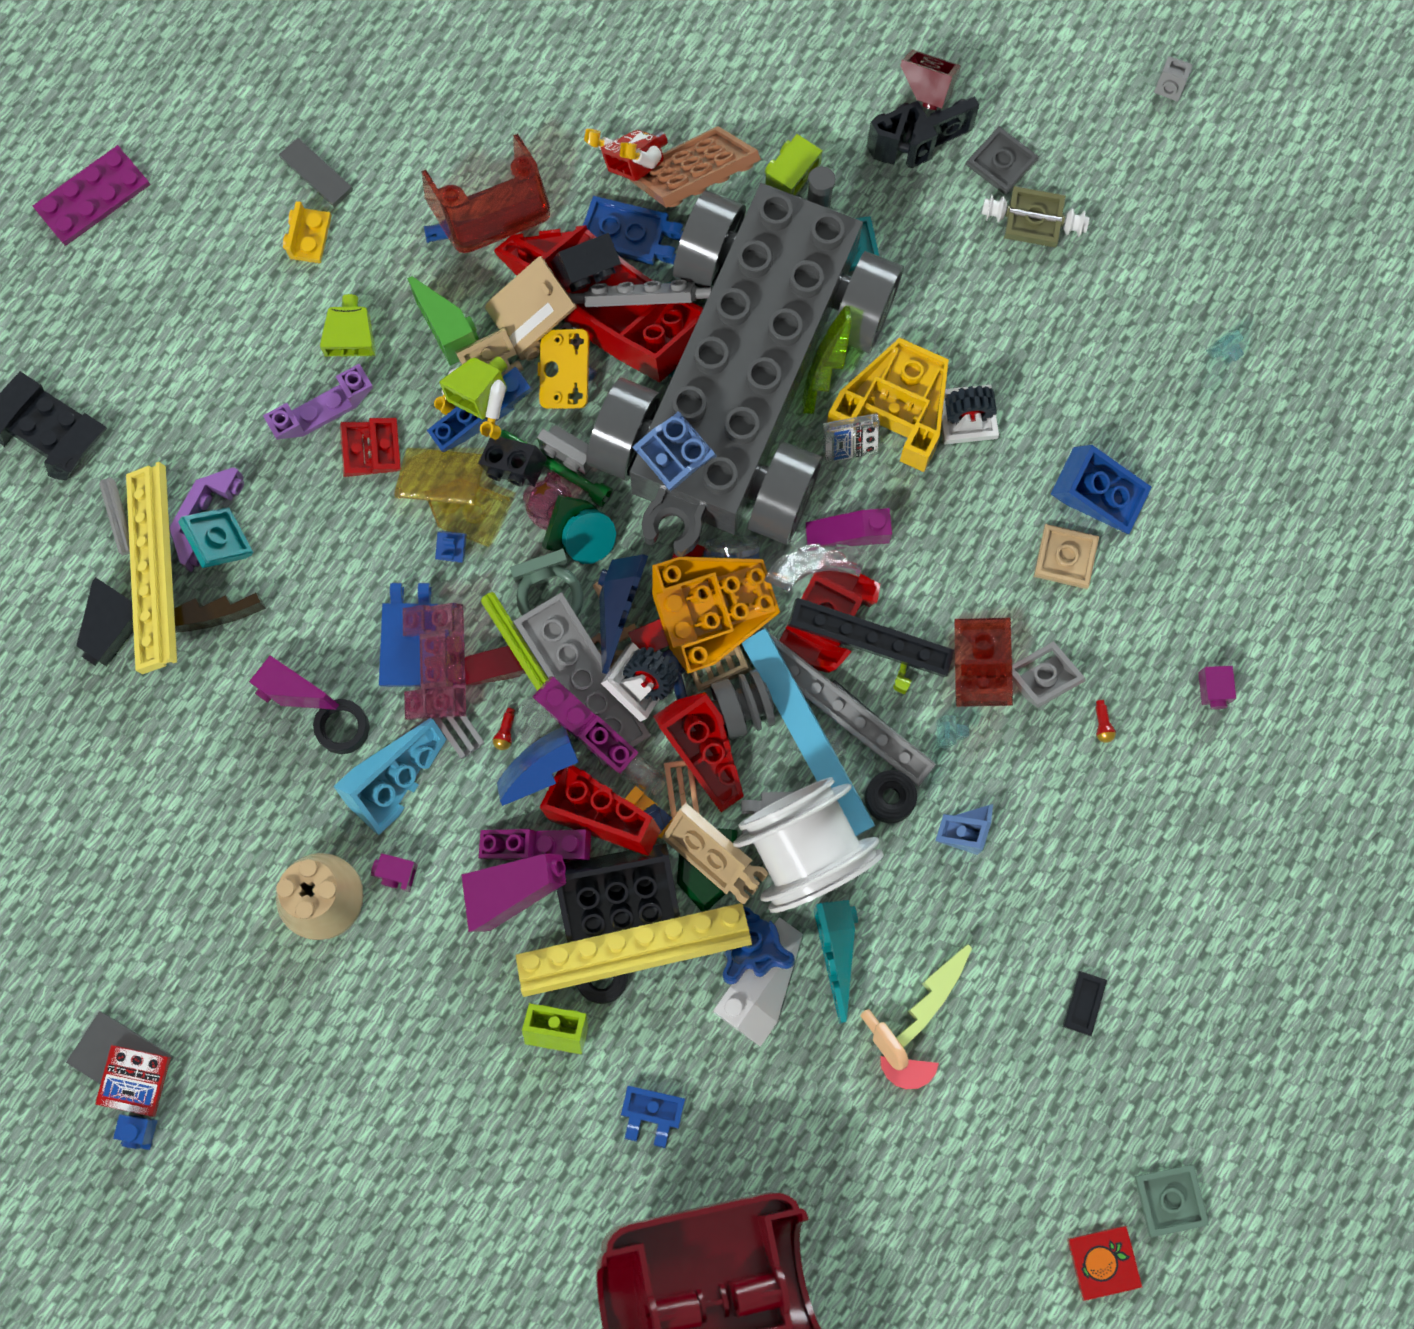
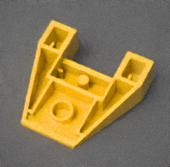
[826,337,949,472]

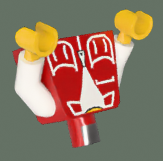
[584,128,668,182]

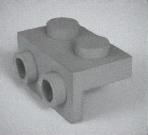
[537,425,591,475]

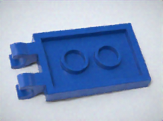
[583,196,683,265]
[379,583,439,687]

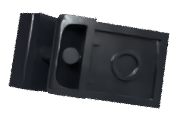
[866,96,980,169]

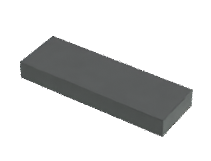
[279,138,353,208]

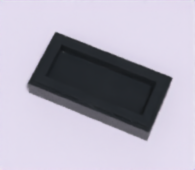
[1062,971,1107,1036]

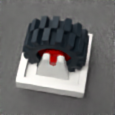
[941,384,999,444]
[601,643,679,722]

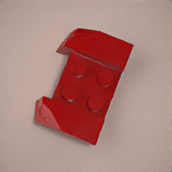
[780,555,880,673]

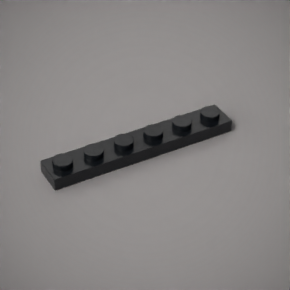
[788,598,954,677]

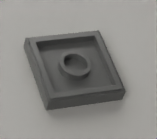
[965,126,1039,195]

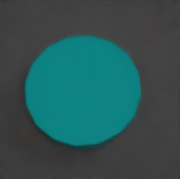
[562,509,616,564]

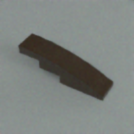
[174,593,266,633]

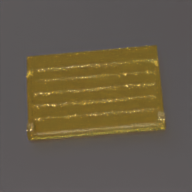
[394,448,483,506]

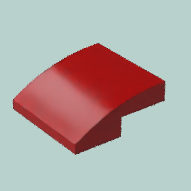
[340,418,401,477]

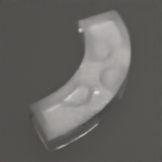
[764,543,869,592]

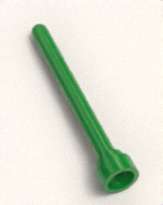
[500,430,613,507]

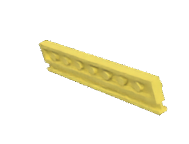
[126,462,177,674]
[516,903,752,997]

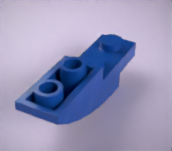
[427,367,533,452]

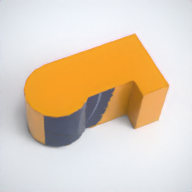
[625,786,673,839]

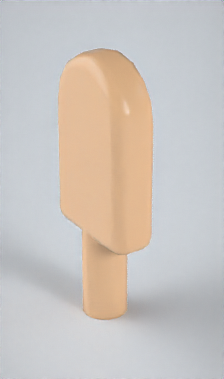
[860,1009,909,1070]

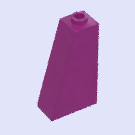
[461,853,566,932]

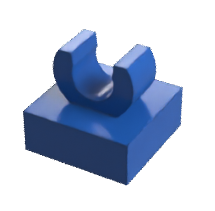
[435,531,467,563]

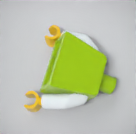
[434,356,508,440]

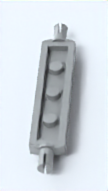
[568,280,712,307]

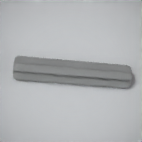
[99,478,130,555]

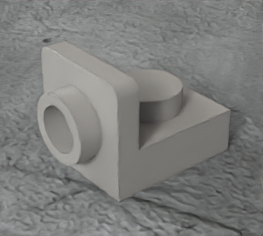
[1154,56,1193,101]

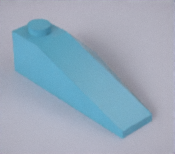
[333,718,447,835]

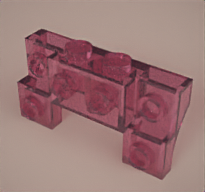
[403,603,466,720]

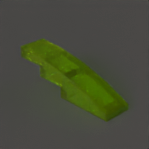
[802,306,852,414]

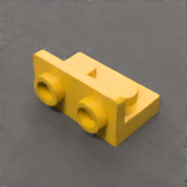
[283,201,332,264]

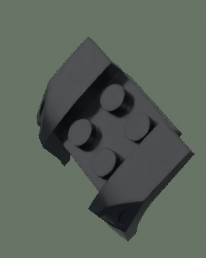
[0,371,107,481]

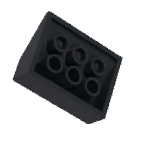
[557,843,680,943]

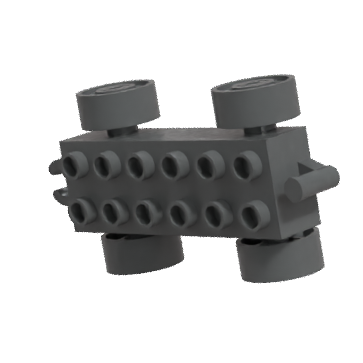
[586,166,904,557]

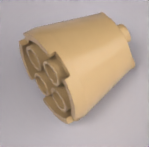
[276,853,363,940]

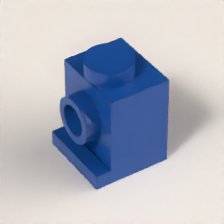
[113,1114,158,1150]

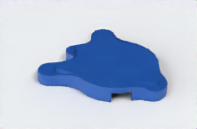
[723,907,795,984]

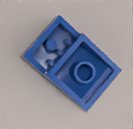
[497,726,578,806]

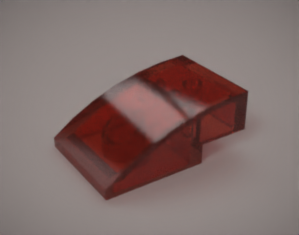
[954,618,1013,707]

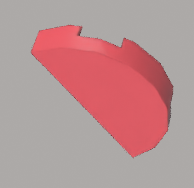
[880,1056,939,1090]

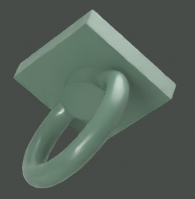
[510,549,583,617]

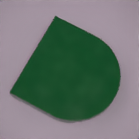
[542,495,599,553]

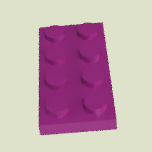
[32,145,150,246]

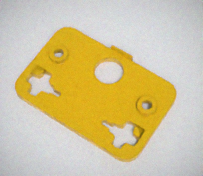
[537,329,589,409]

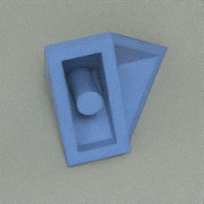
[935,804,993,855]

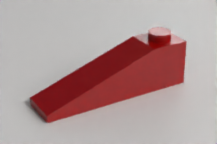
[653,692,744,812]

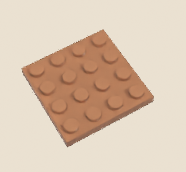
[631,126,761,208]

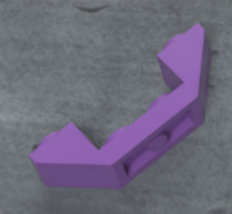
[263,363,373,440]
[169,467,244,572]

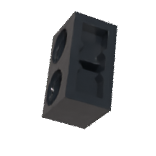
[478,437,547,487]

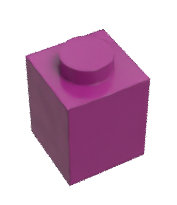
[1198,666,1236,710]

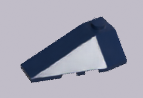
[598,554,648,675]

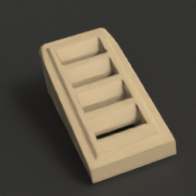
[691,645,753,692]

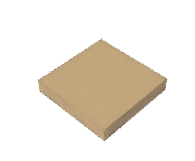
[1033,524,1099,589]

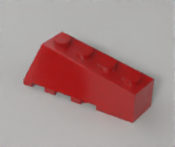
[539,765,661,856]

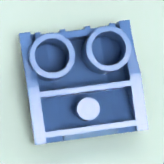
[633,411,717,491]

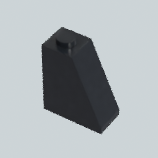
[76,577,133,667]

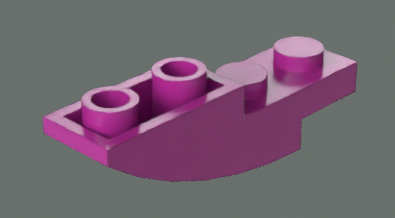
[532,676,639,774]
[478,829,591,862]

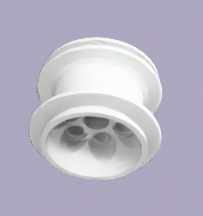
[733,777,884,913]

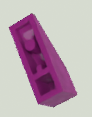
[805,508,892,549]
[249,655,339,710]

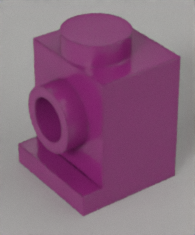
[371,853,418,892]

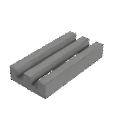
[430,698,485,759]

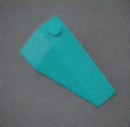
[813,900,859,1024]

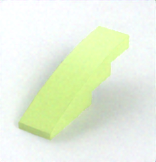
[896,944,972,1048]

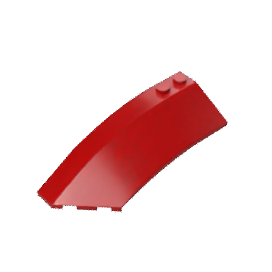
[494,225,703,383]

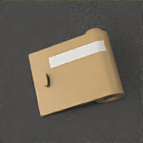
[485,256,577,361]

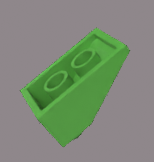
[407,276,479,366]

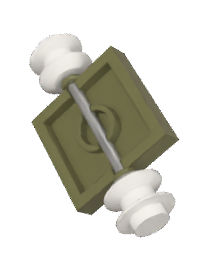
[982,186,1089,248]

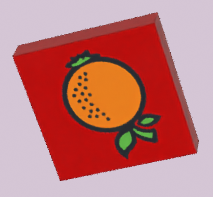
[1067,1226,1142,1301]

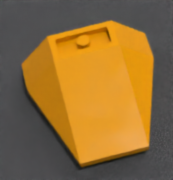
[652,557,780,674]

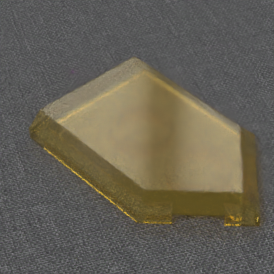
[424,478,510,547]

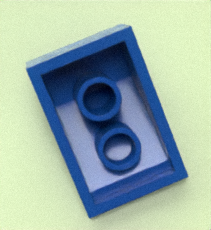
[1051,445,1152,534]

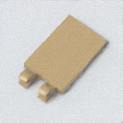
[662,803,768,904]

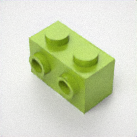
[764,134,823,196]
[522,1003,589,1055]

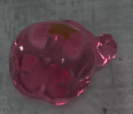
[523,471,572,531]

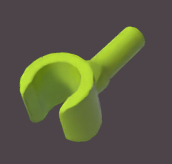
[893,663,912,695]

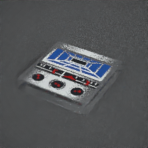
[823,414,879,465]

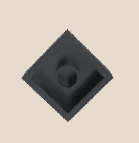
[550,233,621,293]

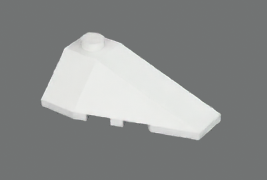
[713,917,803,1047]

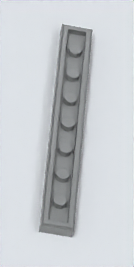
[742,627,936,787]

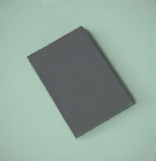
[66,1011,174,1084]

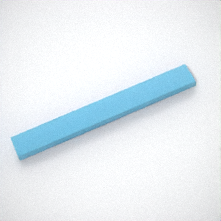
[742,628,875,837]

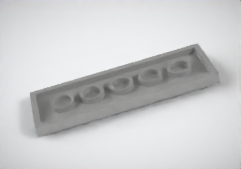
[513,592,651,766]

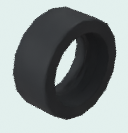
[313,699,370,755]

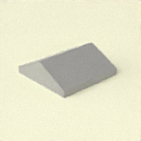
[1007,641,1086,708]

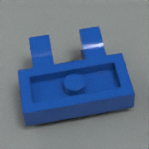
[621,1086,685,1148]

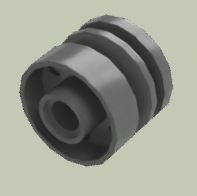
[710,669,775,741]

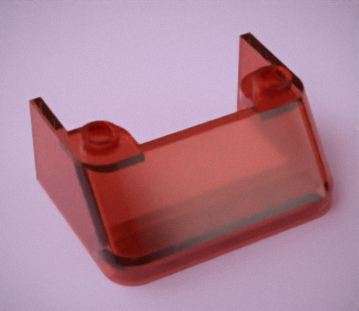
[421,133,550,253]

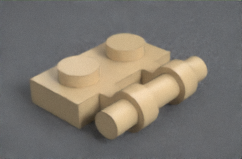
[455,328,523,376]

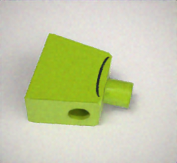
[320,294,376,357]

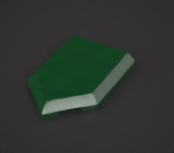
[677,828,738,912]

